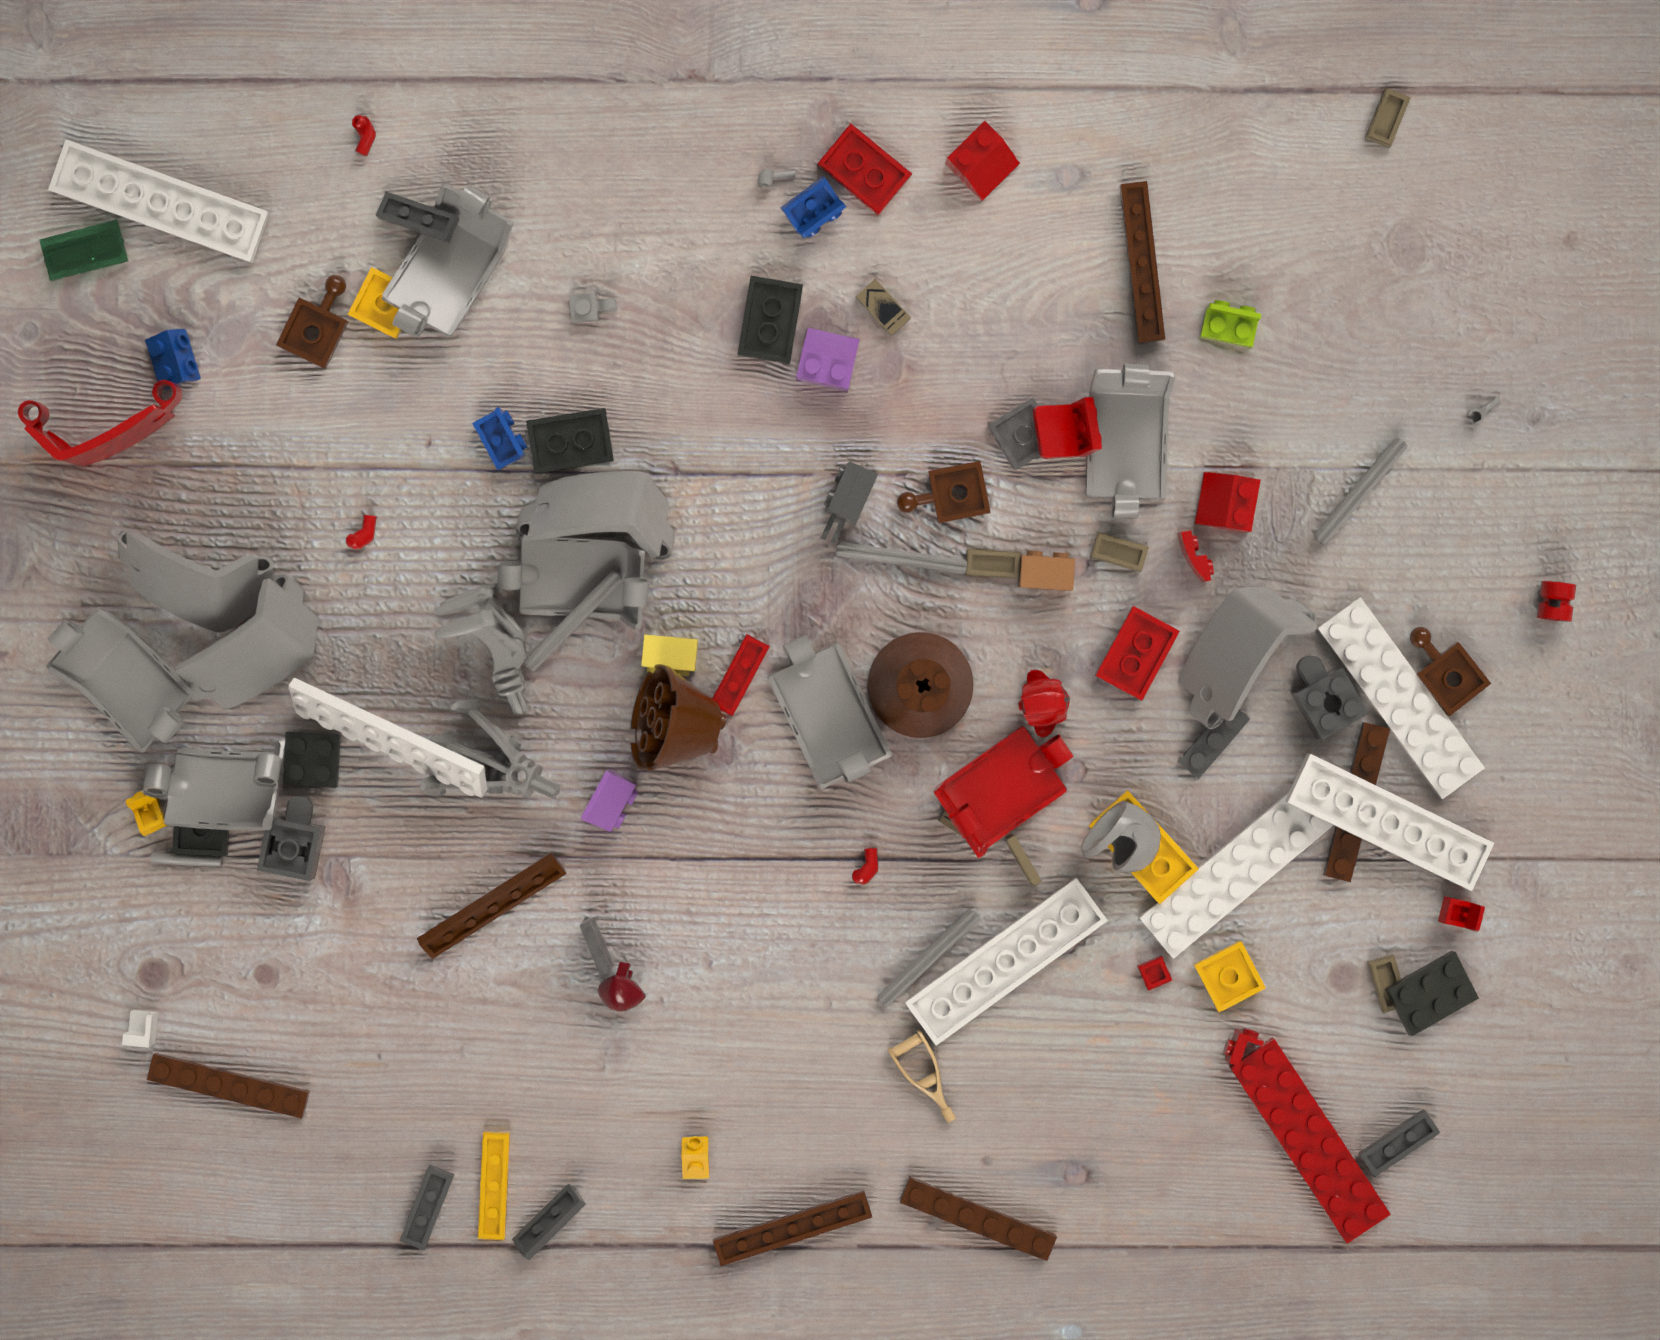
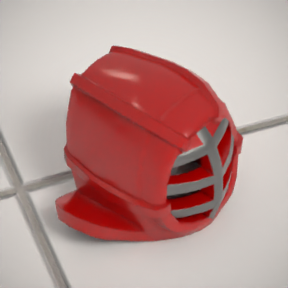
[1018,669,1070,738]

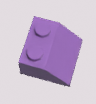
[796,328,860,392]
[580,769,639,832]

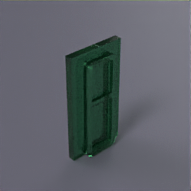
[39,219,129,282]

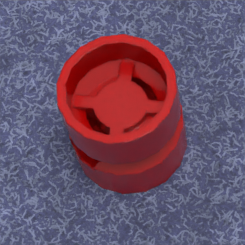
[1537,581,1576,622]

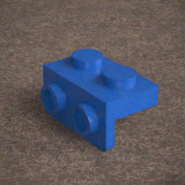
[780,177,846,238]
[145,329,201,390]
[472,407,528,471]

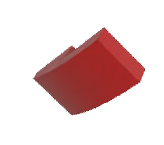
[1177,530,1214,582]

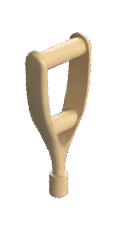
[888,1030,956,1123]

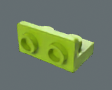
[1200,300,1262,348]

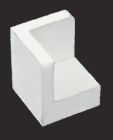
[122,1010,158,1048]

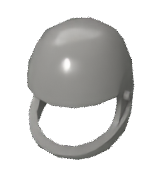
[1081,801,1161,873]

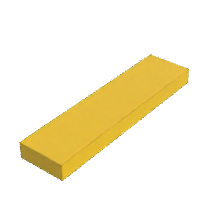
[478,1131,510,1240]

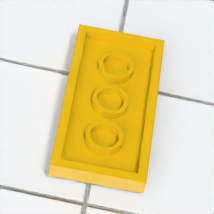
[1088,790,1199,904]

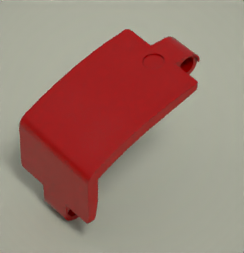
[18,380,183,466]
[933,726,1074,858]

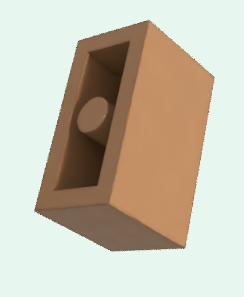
[1018,551,1075,591]

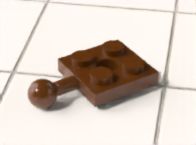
[276,275,349,369]
[897,461,991,524]
[1410,627,1491,716]

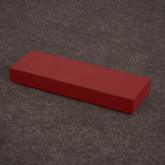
[712,634,770,716]

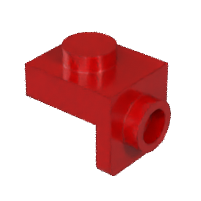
[1438,896,1485,932]
[1223,1028,1264,1066]

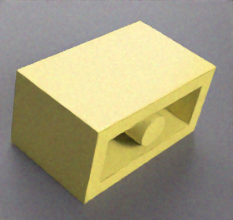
[641,634,698,676]

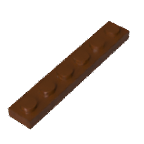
[1120,181,1165,344]
[1323,722,1390,882]
[417,852,567,959]
[147,1053,310,1119]
[900,1176,1057,1261]
[713,1190,873,1266]

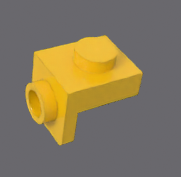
[125,791,167,837]
[681,1136,709,1179]

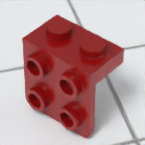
[1033,397,1102,459]

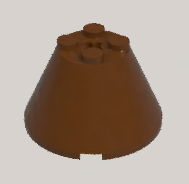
[868,632,973,738]
[630,664,726,771]

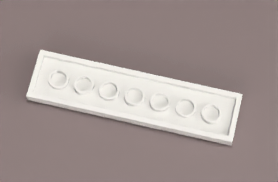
[48,140,270,263]
[1316,597,1485,799]
[289,678,487,798]
[1285,753,1494,891]
[1138,792,1333,959]
[905,877,1108,1045]

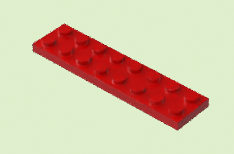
[1229,1037,1391,1244]

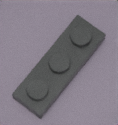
[376,192,459,243]
[1177,710,1250,779]
[1358,1109,1440,1177]
[400,1165,455,1250]
[512,1183,586,1260]

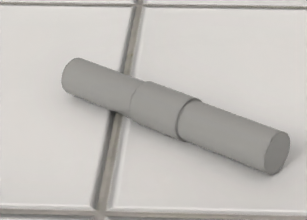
[151,852,222,867]

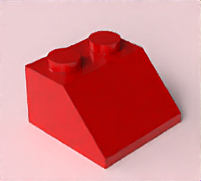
[945,121,1020,201]
[1194,472,1261,533]

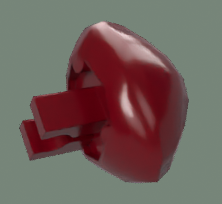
[597,962,646,1012]

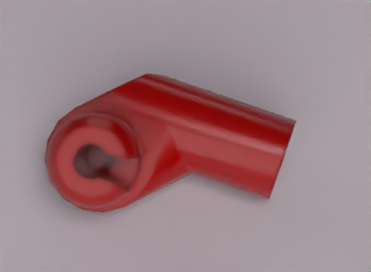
[352,115,376,156]
[346,515,377,550]
[852,848,879,885]

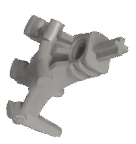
[434,583,528,715]
[420,697,561,799]

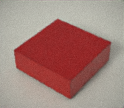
[1137,955,1173,991]

